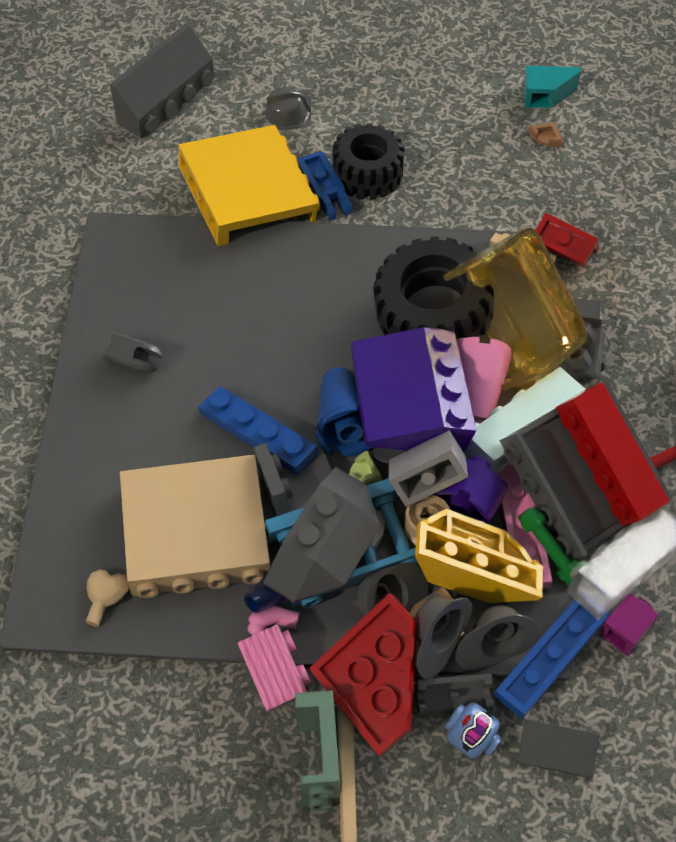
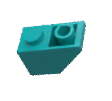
[523,66,581,108]

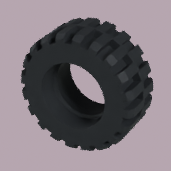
[373,236,494,340]

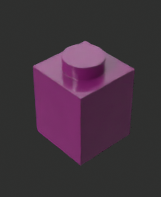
[599,593,659,657]

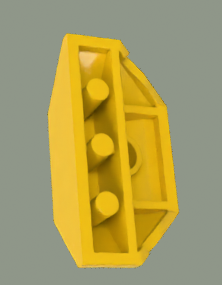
[415,508,543,603]

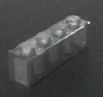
[566,508,676,621]

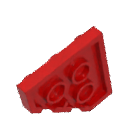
[309,593,417,756]

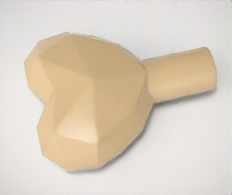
[85,569,129,627]

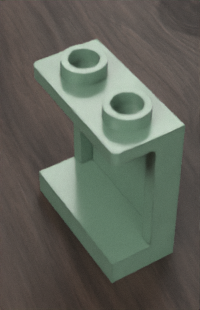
[295,690,340,811]

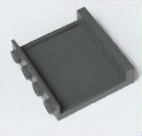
[499,380,673,560]

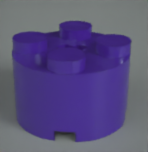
[432,456,508,524]

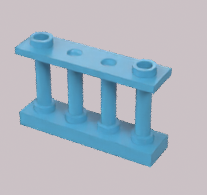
[265,478,420,608]

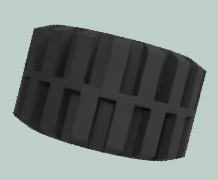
[333,123,405,200]

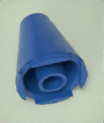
[316,367,372,457]

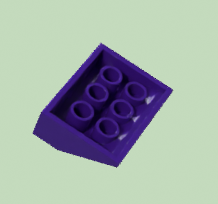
[350,327,477,452]

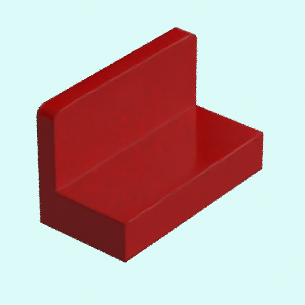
[531,213,599,268]

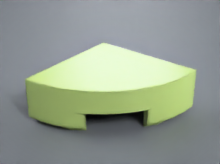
[349,450,382,486]

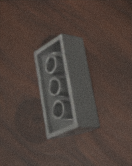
[110,23,214,139]

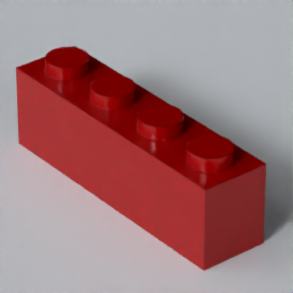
[555,382,670,526]

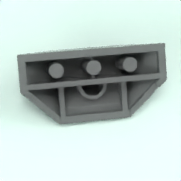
[263,467,380,602]

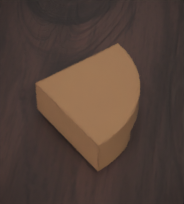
[528,122,563,147]

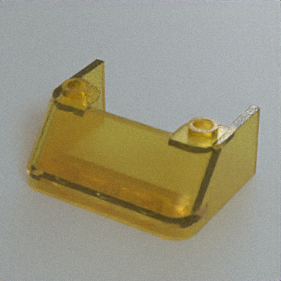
[443,228,587,391]

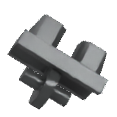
[566,322,606,381]

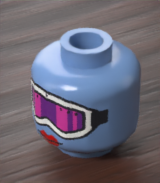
[444,702,502,759]

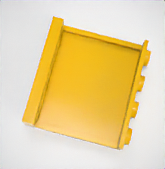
[178,125,320,246]

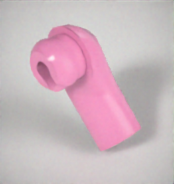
[247,605,300,635]

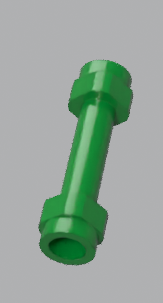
[517,506,584,586]

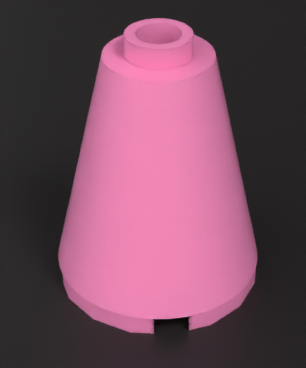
[457,337,512,424]

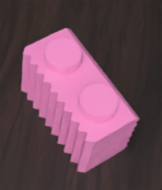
[238,624,312,712]

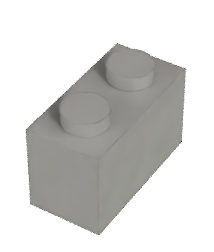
[389,430,468,507]

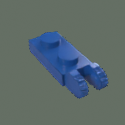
[297,151,353,221]

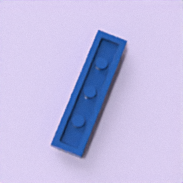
[198,386,319,476]
[493,591,611,720]

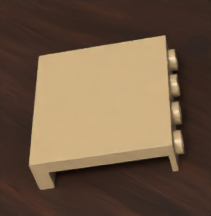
[120,455,270,598]

